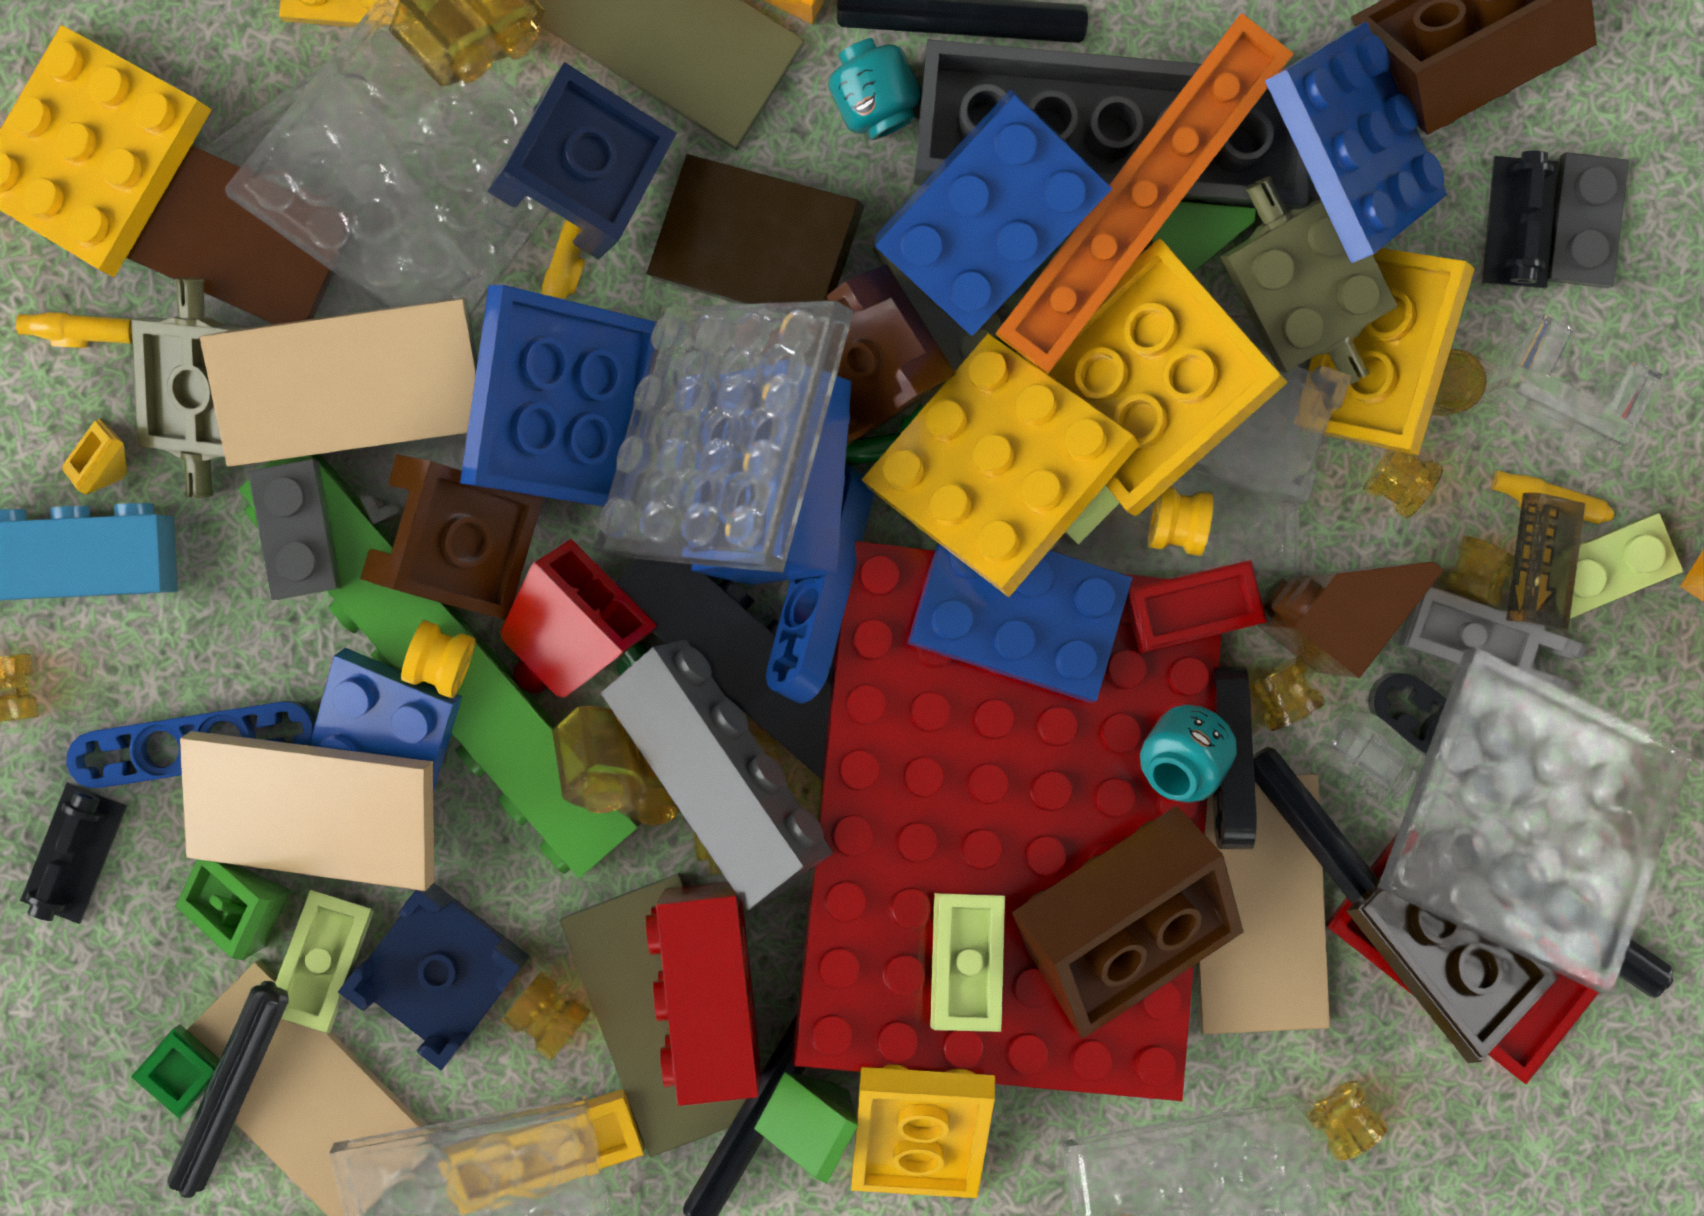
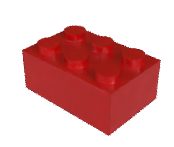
[646,882,762,1106]

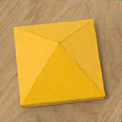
[62,419,128,495]

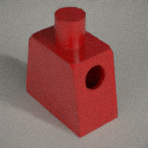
[500,539,657,698]

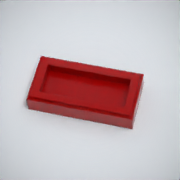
[1126,560,1267,654]

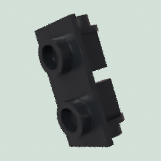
[1482,150,1558,288]
[20,782,128,924]

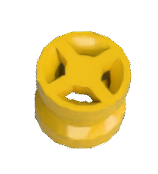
[1148,486,1213,556]
[401,620,476,699]

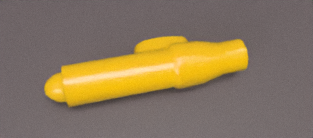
[541,219,585,300]
[16,312,133,348]
[1491,470,1614,525]

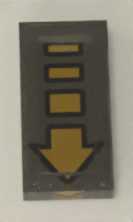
[1506,493,1585,630]

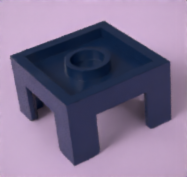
[487,62,677,260]
[338,883,530,1071]

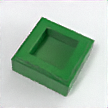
[131,1024,220,1119]

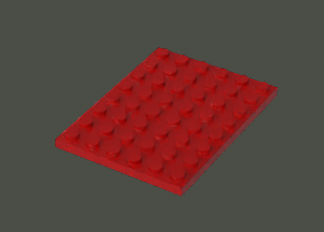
[792,541,1221,1102]

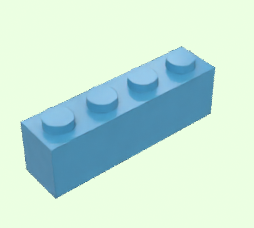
[0,503,178,601]

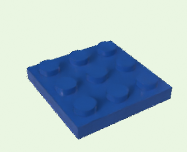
[1265,21,1447,263]
[460,285,662,512]

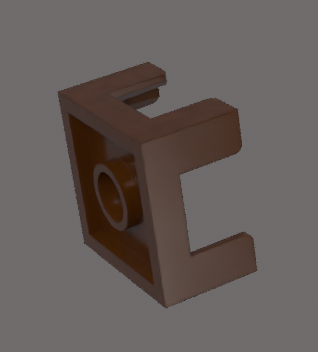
[760,264,956,447]
[360,454,544,620]

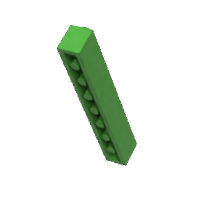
[238,454,643,879]

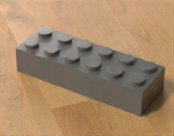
[913,39,1309,216]

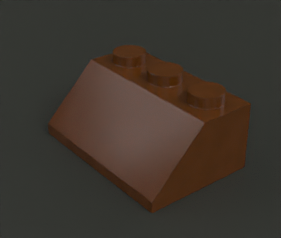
[1351,0,1597,135]
[1257,562,1444,678]
[1012,806,1244,1039]

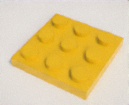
[0,24,212,278]
[1027,237,1288,517]
[861,333,1139,597]

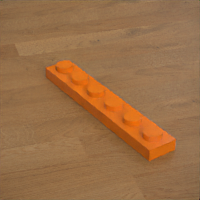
[995,13,1294,374]

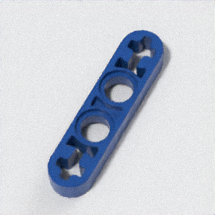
[766,463,874,704]
[66,701,316,788]

